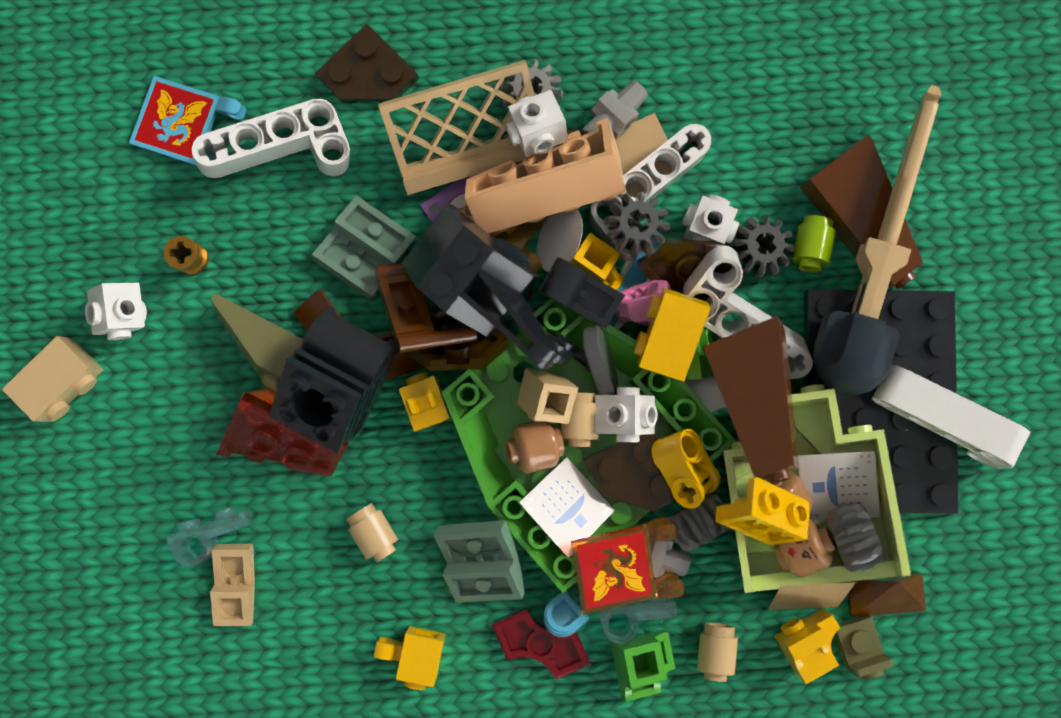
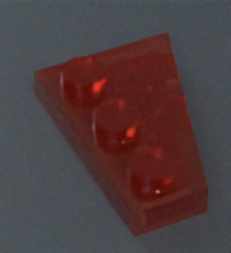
[216,392,349,477]

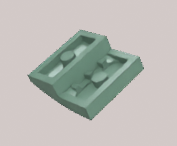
[312,195,416,302]
[433,520,525,602]

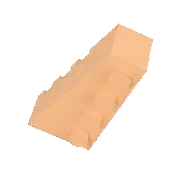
[465,117,626,234]

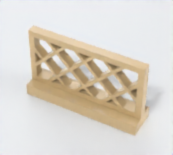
[378,60,535,195]

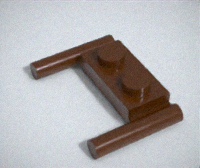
[375,263,476,353]

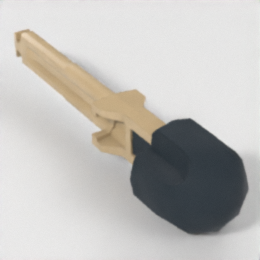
[813,85,942,395]

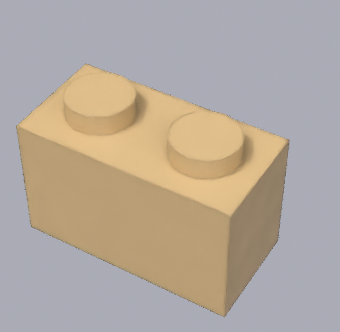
[2,336,104,422]

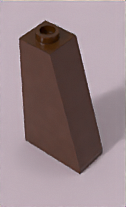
[800,135,923,289]
[703,316,799,485]

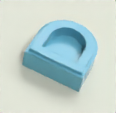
[543,591,589,637]

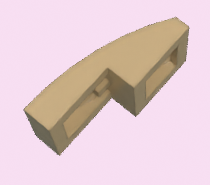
[210,544,255,626]

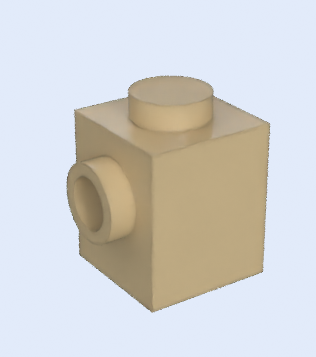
[516,368,578,424]

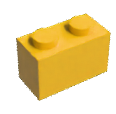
[633,287,711,382]

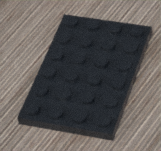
[804,289,959,514]

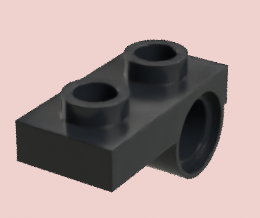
[539,257,625,329]

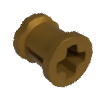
[163,236,209,275]

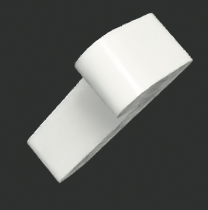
[192,99,350,178]
[589,124,711,261]
[683,246,813,379]
[872,365,1030,469]

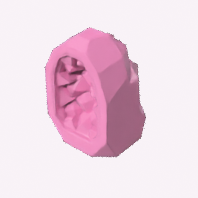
[614,280,671,326]

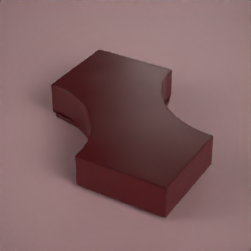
[492,608,591,680]

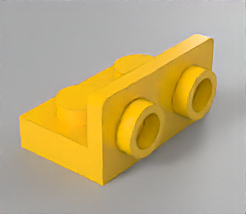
[715,477,810,545]

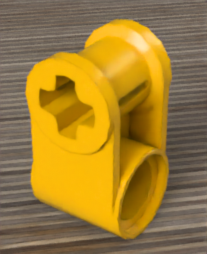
[651,429,721,509]

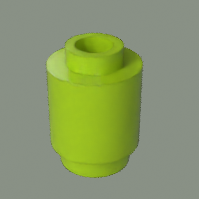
[792,215,836,273]

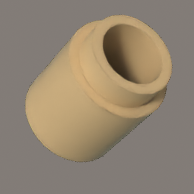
[561,393,599,447]
[346,503,399,562]
[697,622,738,682]

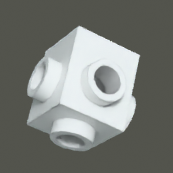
[506,90,568,157]
[682,195,739,245]
[85,283,147,340]
[595,387,658,442]

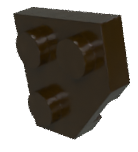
[315,24,419,103]
[637,238,744,301]
[403,310,509,371]
[584,432,685,511]

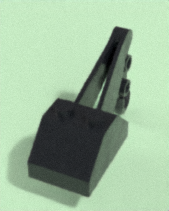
[401,204,591,372]

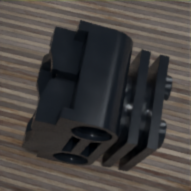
[269,306,398,453]

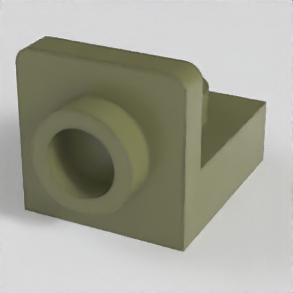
[835,615,893,679]

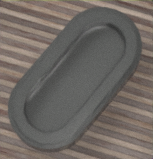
[582,325,619,395]

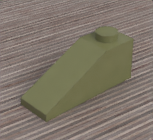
[211,293,303,392]

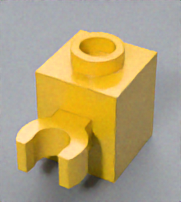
[399,372,452,432]
[374,626,446,690]

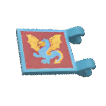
[129,76,246,166]

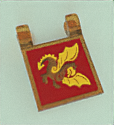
[570,516,684,615]

